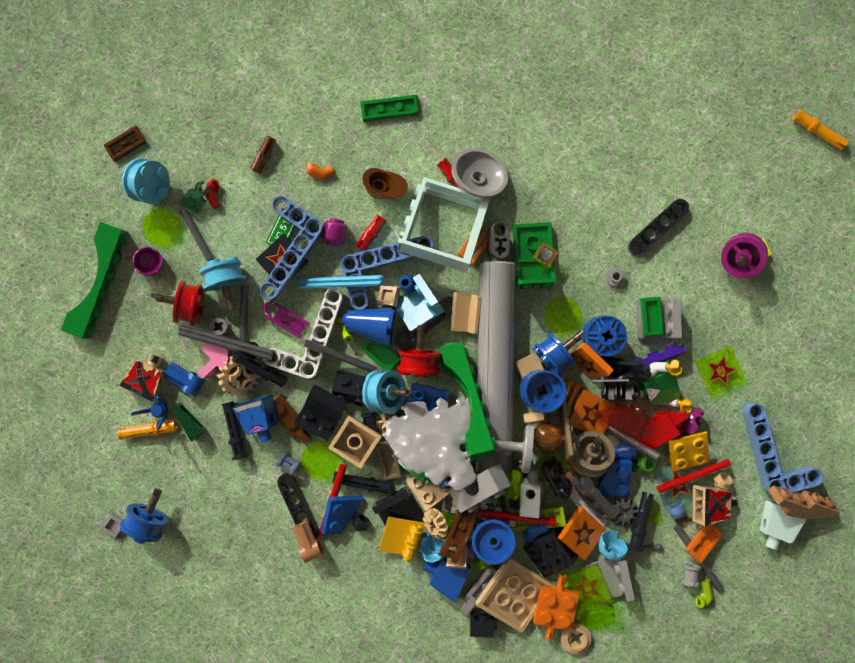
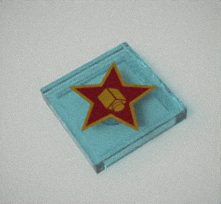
[654,465,698,508]

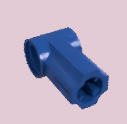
[164,363,206,396]

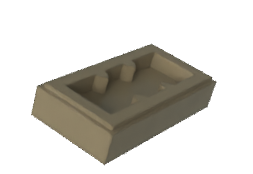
[376,441,403,481]

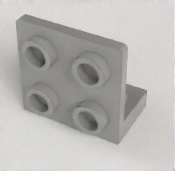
[636,299,682,338]
[585,558,635,602]

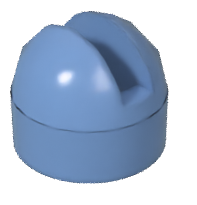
[668,503,685,519]

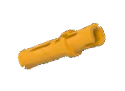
[792,109,849,151]
[118,420,178,440]

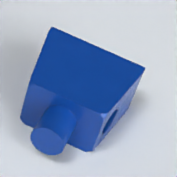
[422,557,471,602]

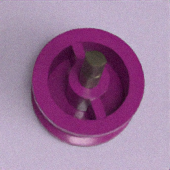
[721,233,768,279]

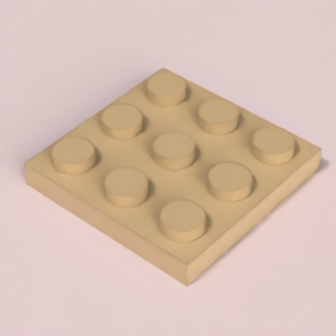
[475,556,554,633]

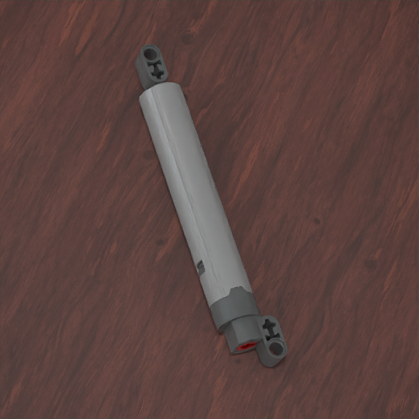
[476,221,523,512]

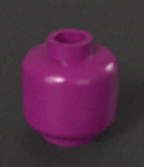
[321,218,348,247]

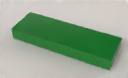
[360,94,419,121]

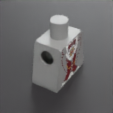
[520,468,545,518]

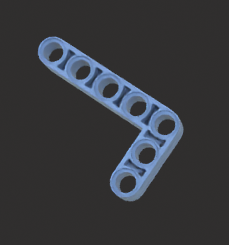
[260,196,323,301]
[341,236,433,310]
[742,402,824,493]

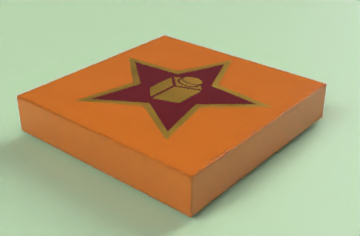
[569,343,613,380]
[568,389,617,434]
[558,506,606,561]

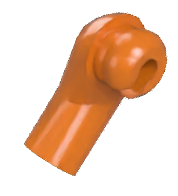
[306,163,335,180]

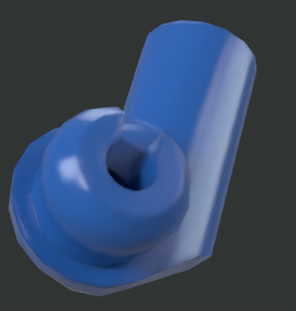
[523,524,548,543]

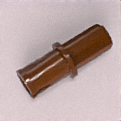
[250,136,276,174]

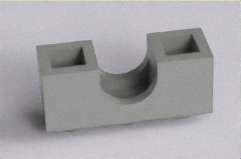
[450,464,511,513]

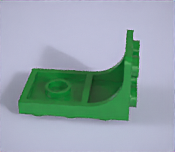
[512,222,559,289]

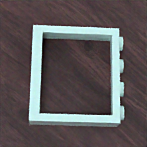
[398,177,490,273]

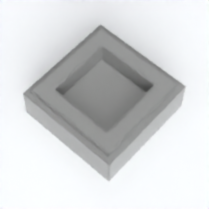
[100,512,123,539]

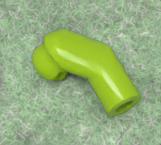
[335,316,354,343]
[695,579,713,608]

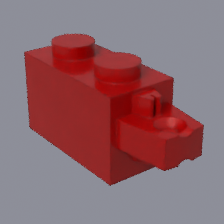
[634,409,689,449]

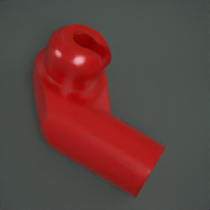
[204,179,221,209]

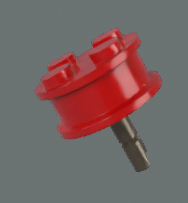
[151,281,206,326]
[397,325,441,378]

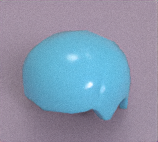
[598,530,628,561]
[419,533,445,563]

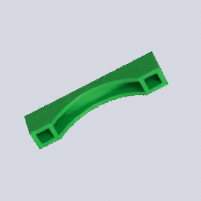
[61,222,128,339]
[439,342,496,461]

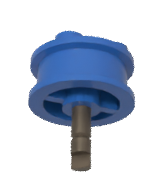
[533,329,584,378]
[120,488,169,544]

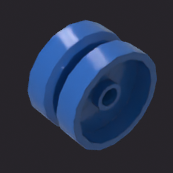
[472,519,516,564]

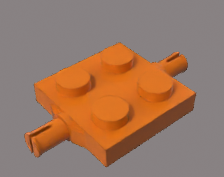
[533,575,580,640]

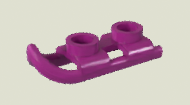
[263,302,310,339]

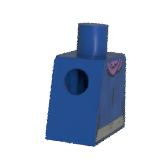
[233,394,278,443]

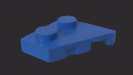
[596,459,632,497]
[321,496,365,535]

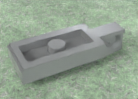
[460,565,497,615]

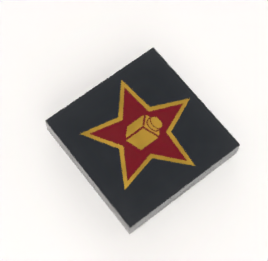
[256,233,310,281]

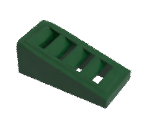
[172,403,206,442]

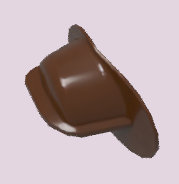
[362,168,408,199]

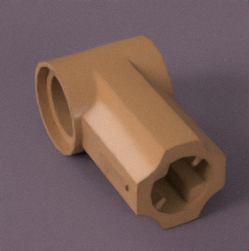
[292,521,324,563]

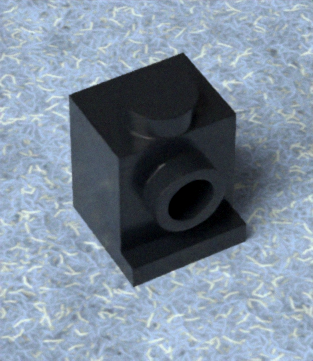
[470,611,498,638]

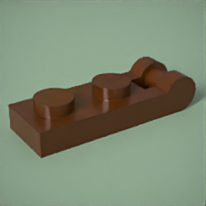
[438,509,478,564]

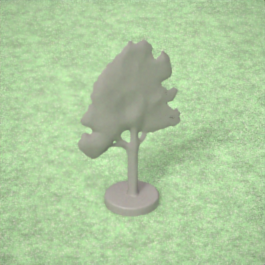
[382,397,534,491]

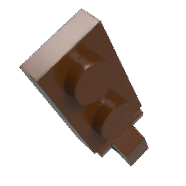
[274,394,311,444]

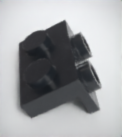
[332,371,366,407]

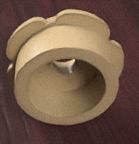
[714,471,733,490]

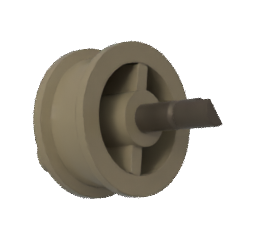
[569,431,615,478]

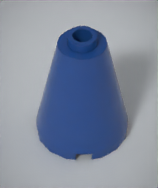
[342,308,396,346]

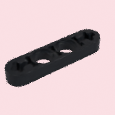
[627,199,689,255]
[395,296,453,349]
[277,473,319,539]

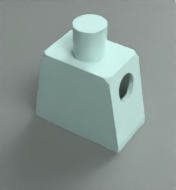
[760,500,807,550]

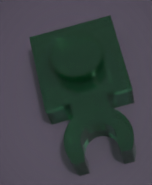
[180,181,212,216]

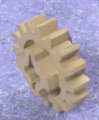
[217,356,260,397]

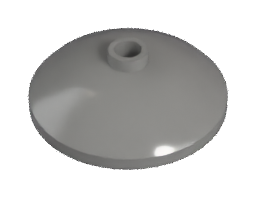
[452,148,508,198]

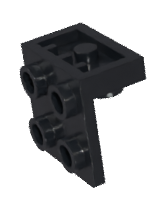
[294,385,348,441]
[372,486,424,526]
[523,527,578,578]

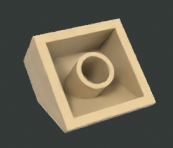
[328,415,382,469]

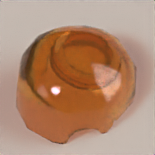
[533,422,562,455]

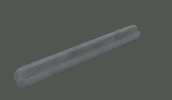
[178,325,273,360]

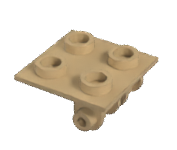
[406,475,454,511]

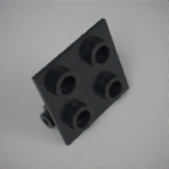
[591,376,643,400]
[541,456,573,505]

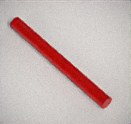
[656,459,731,494]
[319,464,347,536]
[478,509,556,526]

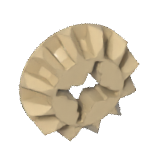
[423,509,448,540]
[560,622,591,654]

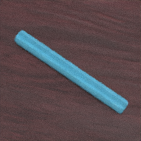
[295,275,384,289]

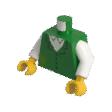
[637,359,692,413]

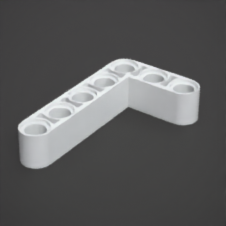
[263,288,344,378]

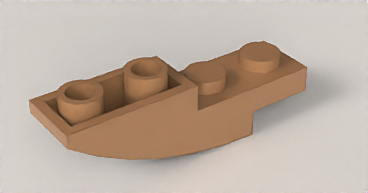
[768,485,840,519]

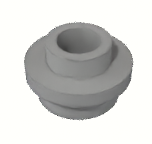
[606,267,625,286]

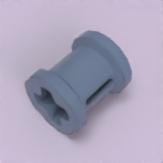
[275,452,301,476]

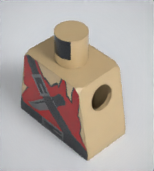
[119,353,166,402]
[692,485,738,526]

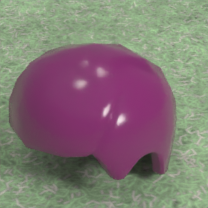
[132,246,163,276]
[681,408,704,436]

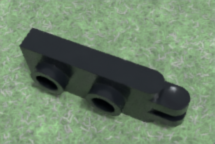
[601,356,652,381]

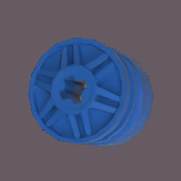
[581,315,627,356]
[519,370,566,413]

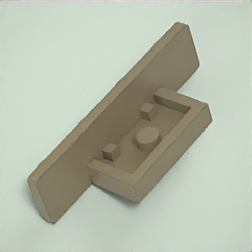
[542,387,576,461]

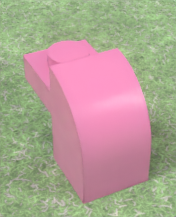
[198,343,232,378]

